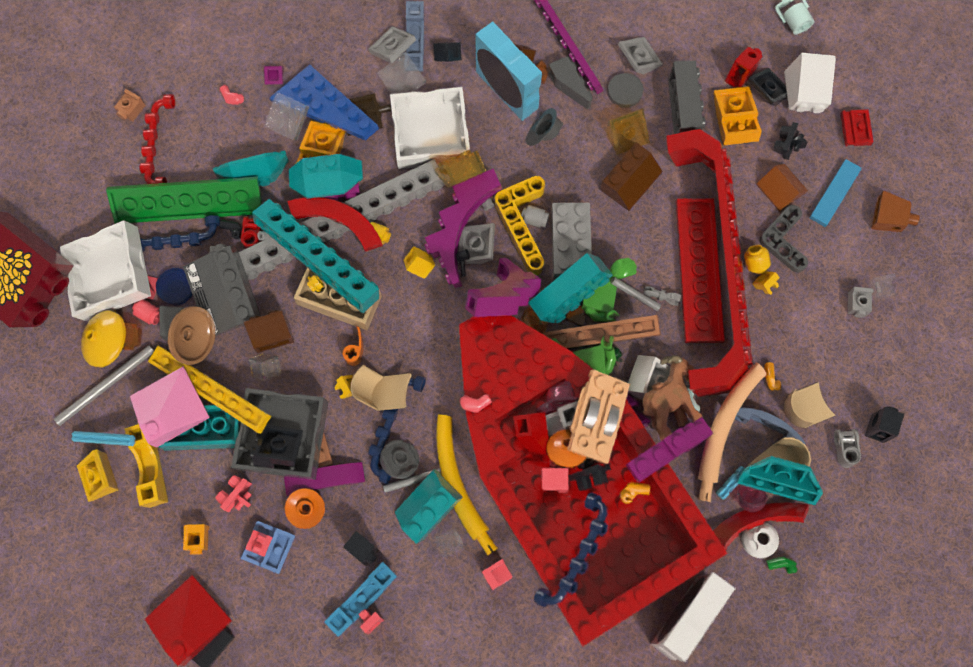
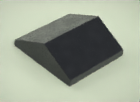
[747,68,788,106]

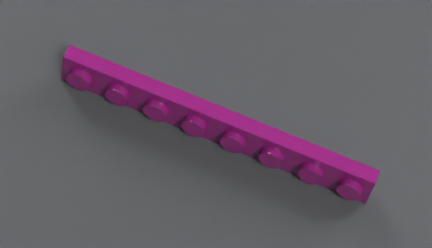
[534,0,603,94]

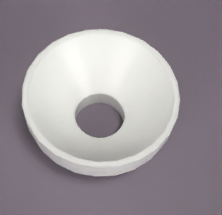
[742,522,779,558]

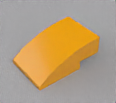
[713,87,762,145]
[296,121,345,163]

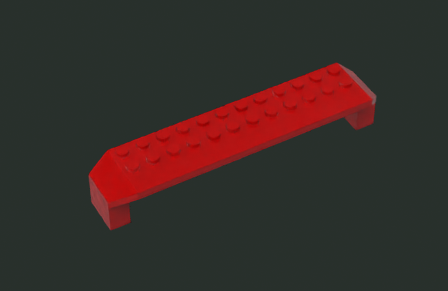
[666,129,753,397]

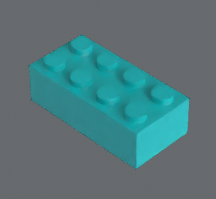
[528,253,613,323]
[158,405,241,451]

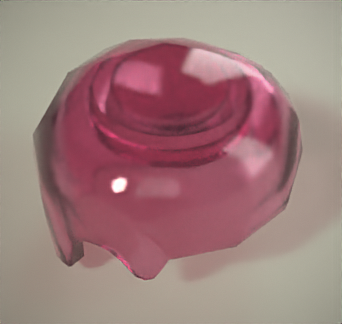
[736,485,768,512]

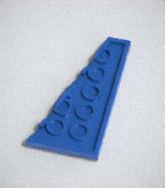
[270,64,379,141]

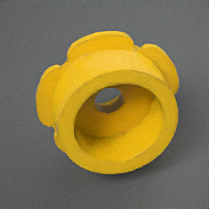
[307,274,324,292]

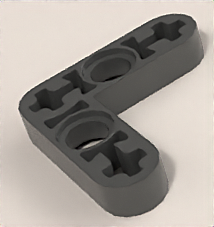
[760,205,808,273]

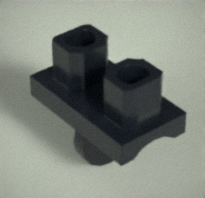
[774,122,807,160]
[568,457,611,491]

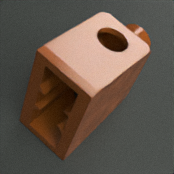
[871,191,920,232]

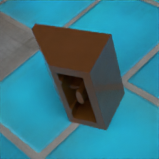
[244,310,294,353]

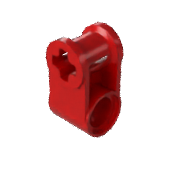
[241,216,263,249]

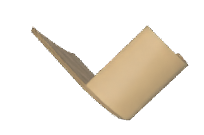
[351,365,412,411]
[784,382,835,428]
[748,437,811,495]

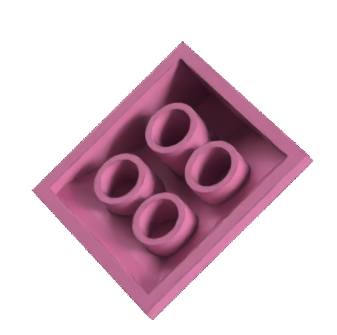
[130,367,210,448]

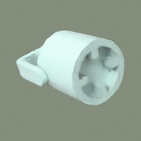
[776,0,814,35]

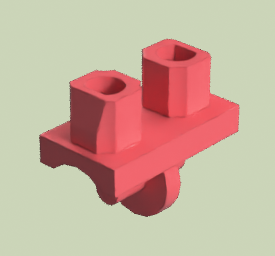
[215,475,252,513]

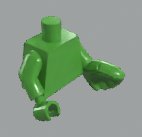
[582,258,637,322]
[552,336,616,375]

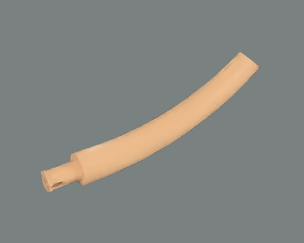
[698,362,766,502]

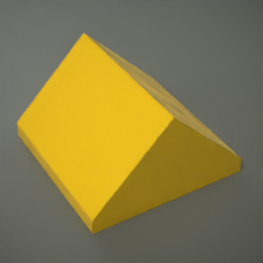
[77,450,118,502]

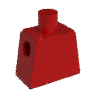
[724,47,763,88]

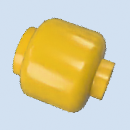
[744,245,771,274]

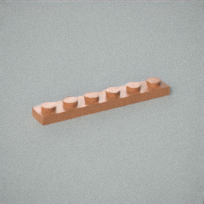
[543,315,661,349]

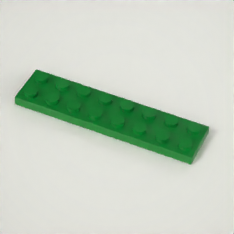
[106,177,263,224]

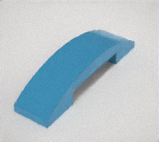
[324,562,397,637]

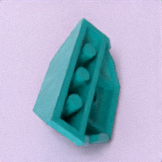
[213,150,289,186]
[289,154,363,199]
[737,456,823,505]

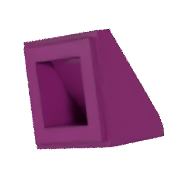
[264,66,284,84]

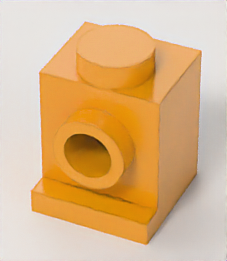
[183,524,209,555]

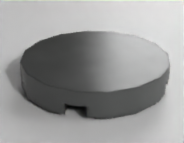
[607,73,644,108]
[380,440,420,479]

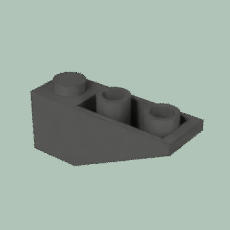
[548,56,593,109]

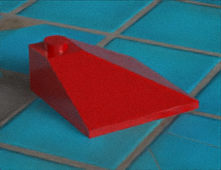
[144,575,232,666]

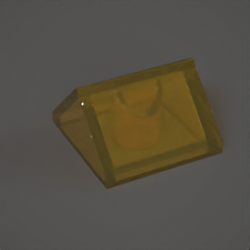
[606,108,650,155]

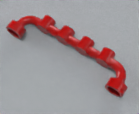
[139,94,176,184]

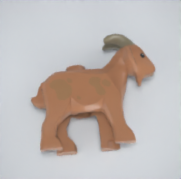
[642,355,703,441]

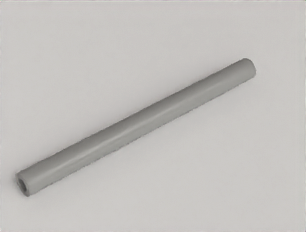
[54,345,154,426]

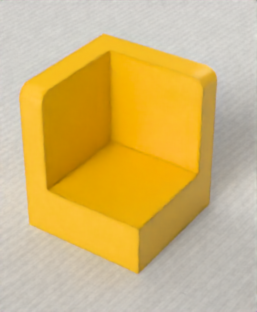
[403,246,435,278]

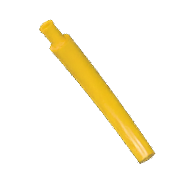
[436,414,498,556]

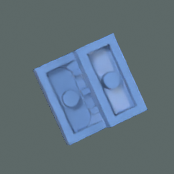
[240,521,295,574]

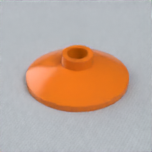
[547,429,586,468]
[285,488,325,529]

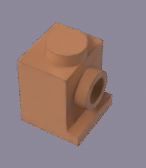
[114,89,146,122]

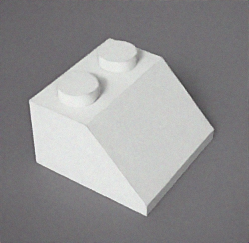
[628,355,670,400]

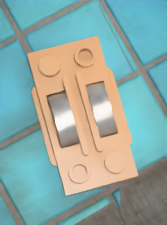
[567,370,630,464]

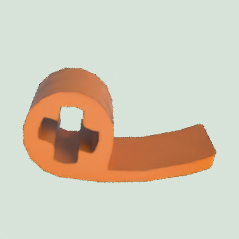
[343,326,363,366]

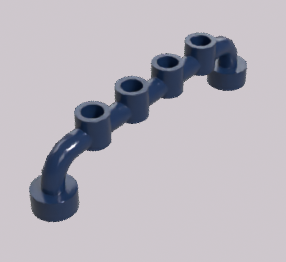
[140,216,220,252]
[368,375,426,484]
[534,493,608,607]

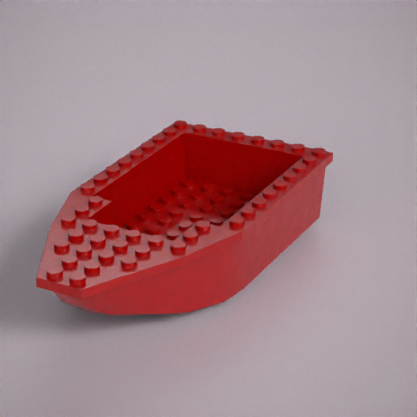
[459,315,728,647]

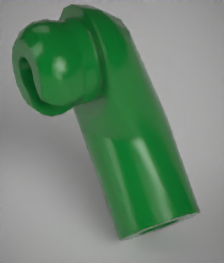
[767,557,798,574]

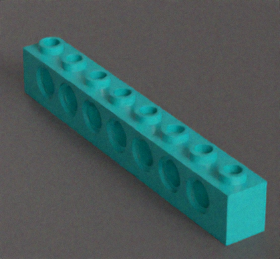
[252,199,379,313]

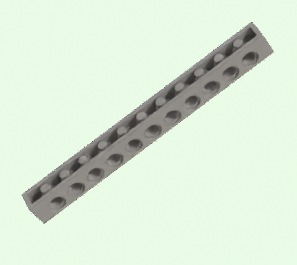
[239,159,445,280]

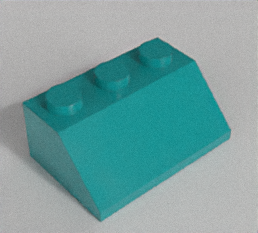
[395,469,463,544]

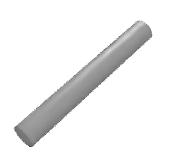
[610,277,661,311]
[383,468,442,493]

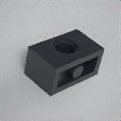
[865,406,905,443]
[343,531,379,565]

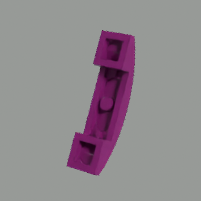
[284,462,365,496]

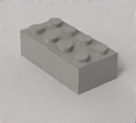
[551,203,592,281]

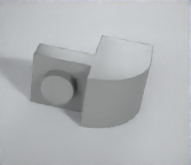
[546,401,578,437]

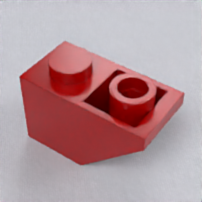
[513,412,549,455]

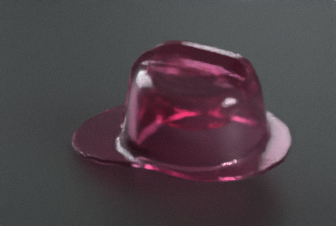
[536,381,579,415]

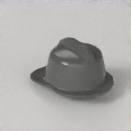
[526,108,563,146]

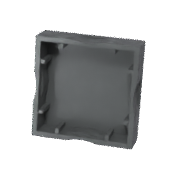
[231,388,329,480]

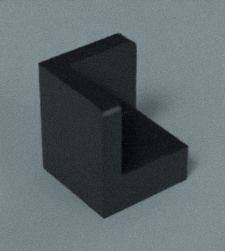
[433,42,462,62]

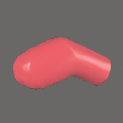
[219,85,244,105]

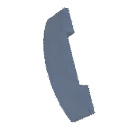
[405,1,424,72]
[735,408,806,444]

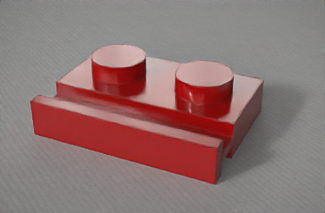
[840,109,874,146]

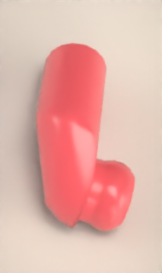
[460,394,492,412]

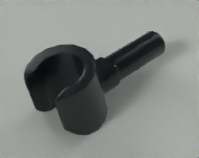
[456,249,470,277]

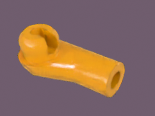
[764,362,781,391]
[620,482,650,503]

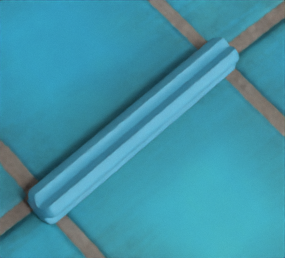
[71,431,136,446]

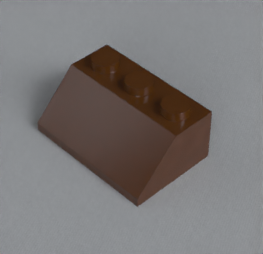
[600,142,663,211]

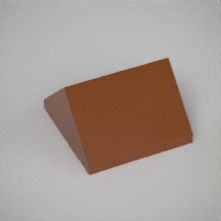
[756,164,808,212]

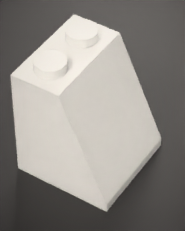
[784,53,835,113]

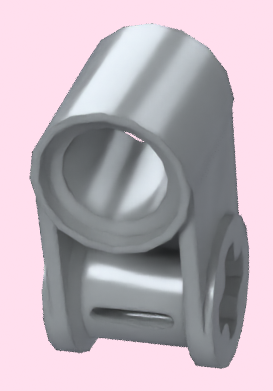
[834,429,861,468]

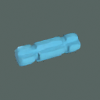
[716,466,744,500]

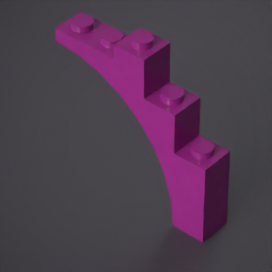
[424,168,502,289]
[465,258,541,317]
[626,417,714,483]

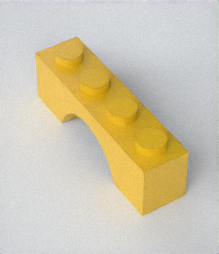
[124,424,168,508]

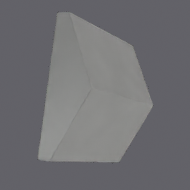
[618,37,662,75]
[458,223,495,264]

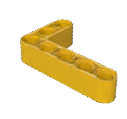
[495,176,545,275]

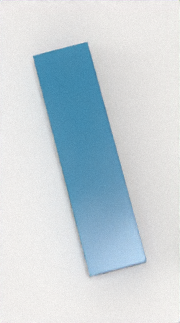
[809,159,862,227]

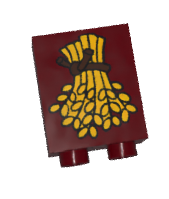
[0,212,74,327]

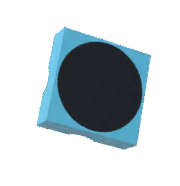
[475,21,542,121]

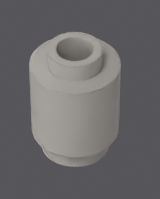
[521,205,550,228]

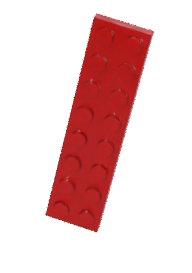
[676,198,724,343]

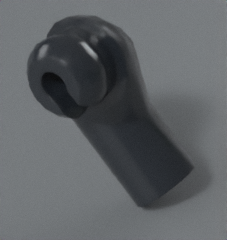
[220,220,242,240]

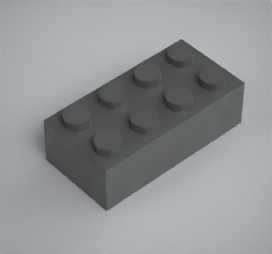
[668,60,705,134]

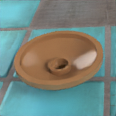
[168,306,215,365]

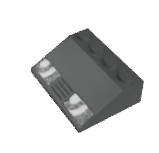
[183,246,261,336]

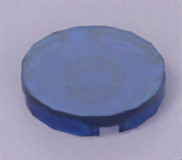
[156,268,193,305]

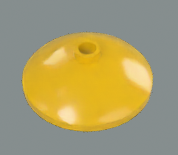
[81,310,126,368]

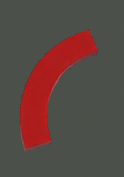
[287,197,383,252]
[713,502,809,550]

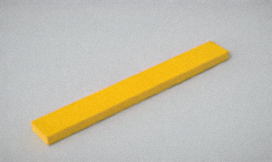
[148,345,271,434]

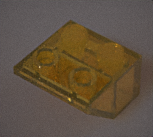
[434,150,486,188]

